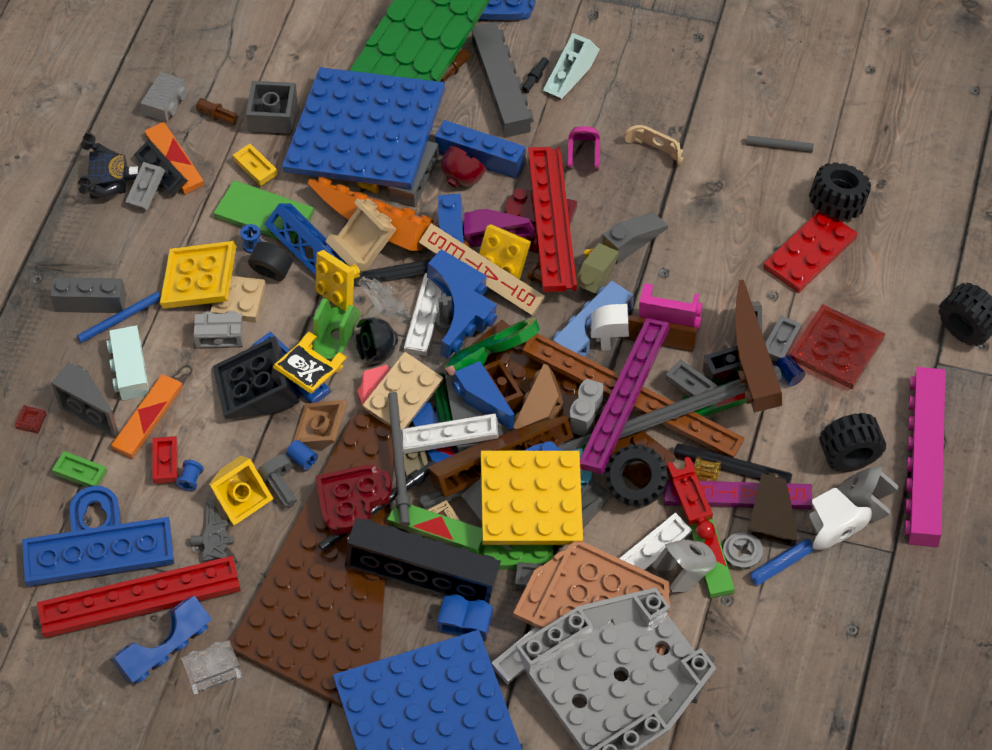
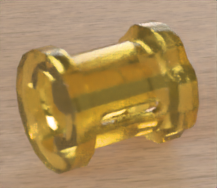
[694,456,722,482]

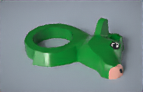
[444,318,540,376]

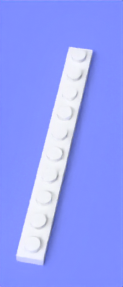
[491,513,692,685]

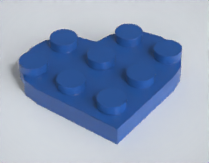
[479,0,535,20]

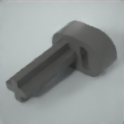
[436,294,453,334]
[258,454,297,508]

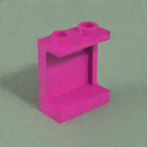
[639,283,703,330]

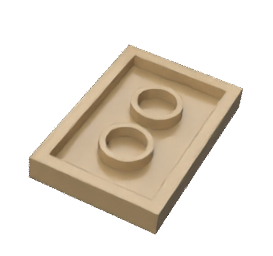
[363,352,443,435]

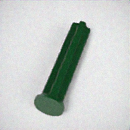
[434,373,452,423]

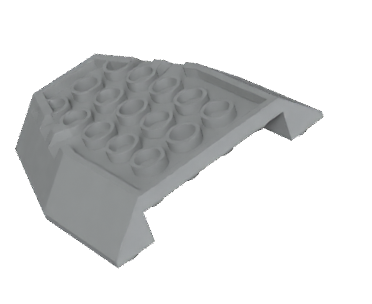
[516,587,716,750]

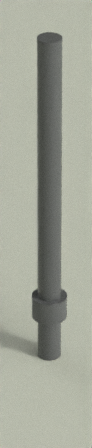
[388,392,411,526]

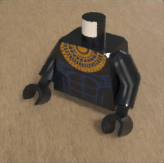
[78,133,140,200]

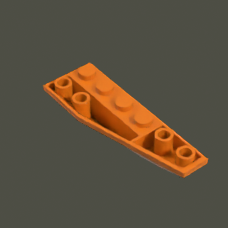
[308,177,439,251]

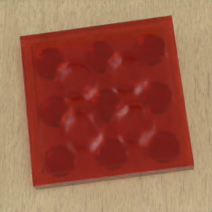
[789,304,885,389]

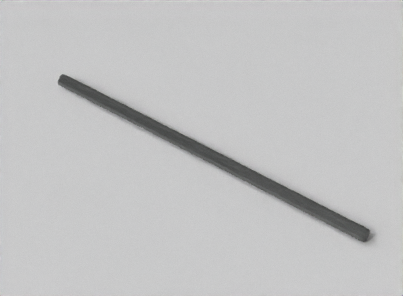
[419,366,782,510]

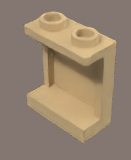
[325,199,397,271]

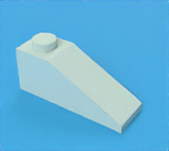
[543,33,600,99]

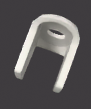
[809,488,872,550]

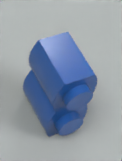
[437,595,493,641]

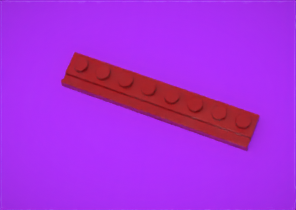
[528,146,577,292]
[37,556,241,638]

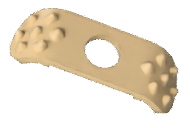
[624,125,683,166]

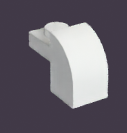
[591,304,629,351]

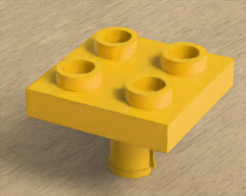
[479,224,531,280]
[315,250,360,311]

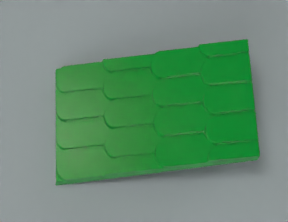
[350,0,490,82]

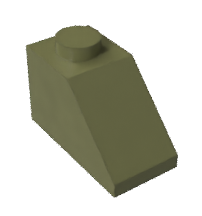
[576,243,620,294]

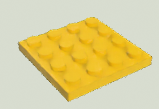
[481,451,583,545]

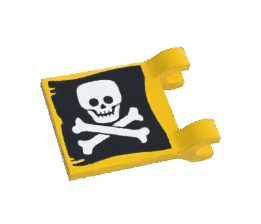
[273,332,347,394]

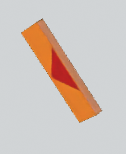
[144,122,204,194]
[111,374,183,459]

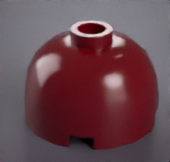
[441,146,486,188]

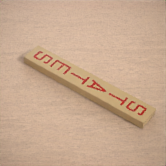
[419,223,546,316]

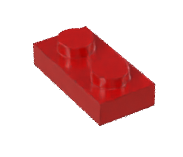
[152,436,178,484]

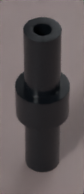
[522,57,549,93]

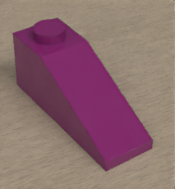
[464,209,536,247]

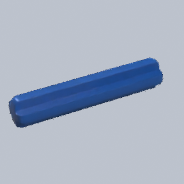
[750,539,814,585]

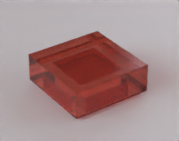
[15,405,47,434]

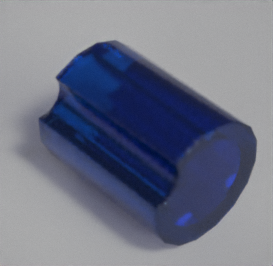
[775,355,806,386]

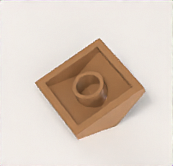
[294,400,347,450]

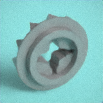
[723,532,763,570]

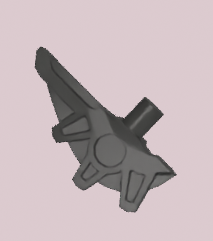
[191,498,234,562]

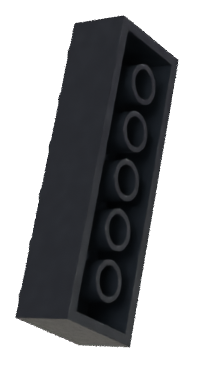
[345,518,501,604]

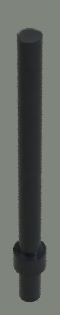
[318,460,436,552]

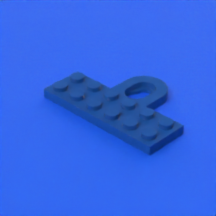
[22,486,175,586]

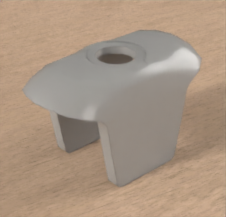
[838,467,899,522]
[652,540,717,592]

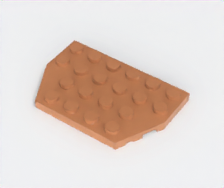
[512,542,671,655]

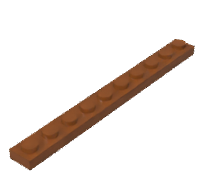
[522,333,744,458]

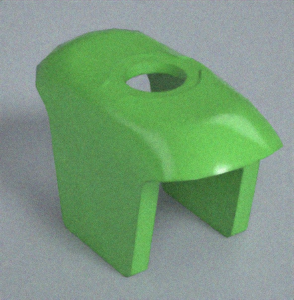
[313,298,360,359]

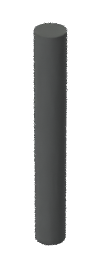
[746,135,814,152]

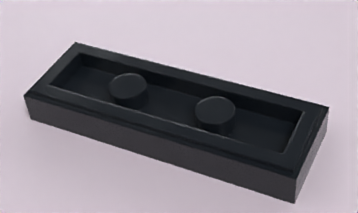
[134,139,188,196]

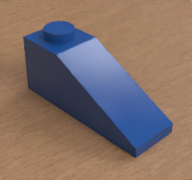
[438,193,465,244]
[452,361,514,429]

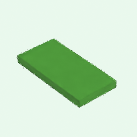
[213,180,314,244]

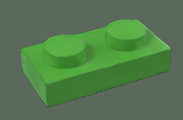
[52,451,107,487]

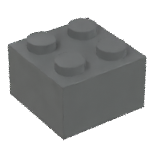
[246,81,298,134]

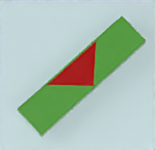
[387,504,483,554]
[686,519,735,598]

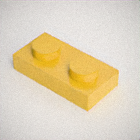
[233,144,278,187]

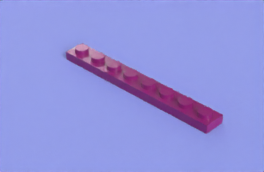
[580,318,670,474]

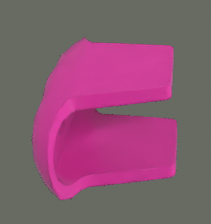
[568,126,600,170]

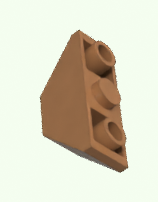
[513,364,564,430]

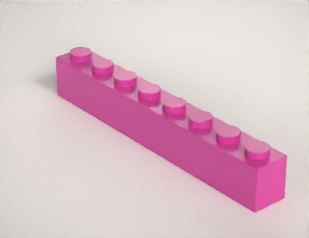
[904,367,945,547]

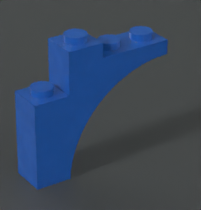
[427,249,497,359]

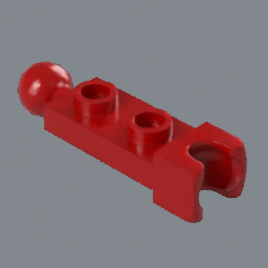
[666,457,715,540]

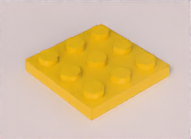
[160,241,236,309]

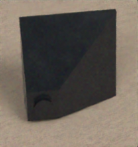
[213,336,300,419]

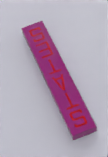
[664,480,812,510]

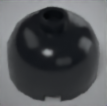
[356,317,398,365]

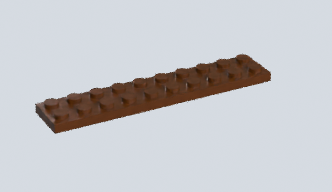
[473,320,675,489]

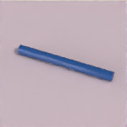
[77,291,161,343]

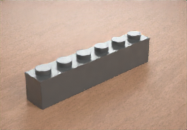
[471,22,534,138]

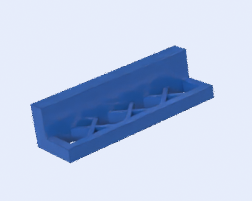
[264,203,348,275]

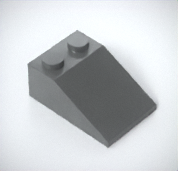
[51,362,119,438]

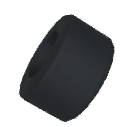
[248,241,293,281]

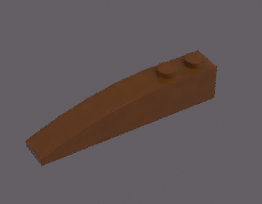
[735,280,782,413]
[428,416,573,498]

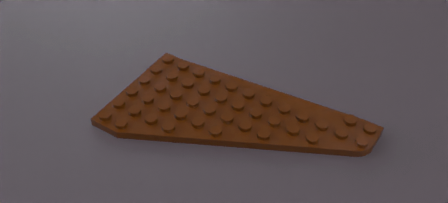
[227,410,394,708]

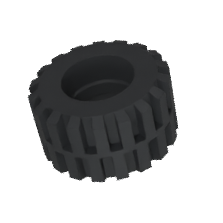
[809,162,871,220]
[938,283,992,346]
[819,413,886,472]
[605,444,668,507]

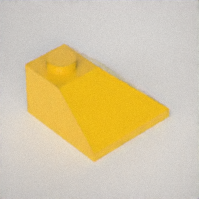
[209,456,273,526]

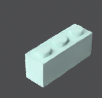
[107,325,149,401]

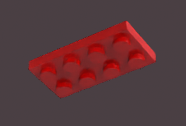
[763,211,857,293]

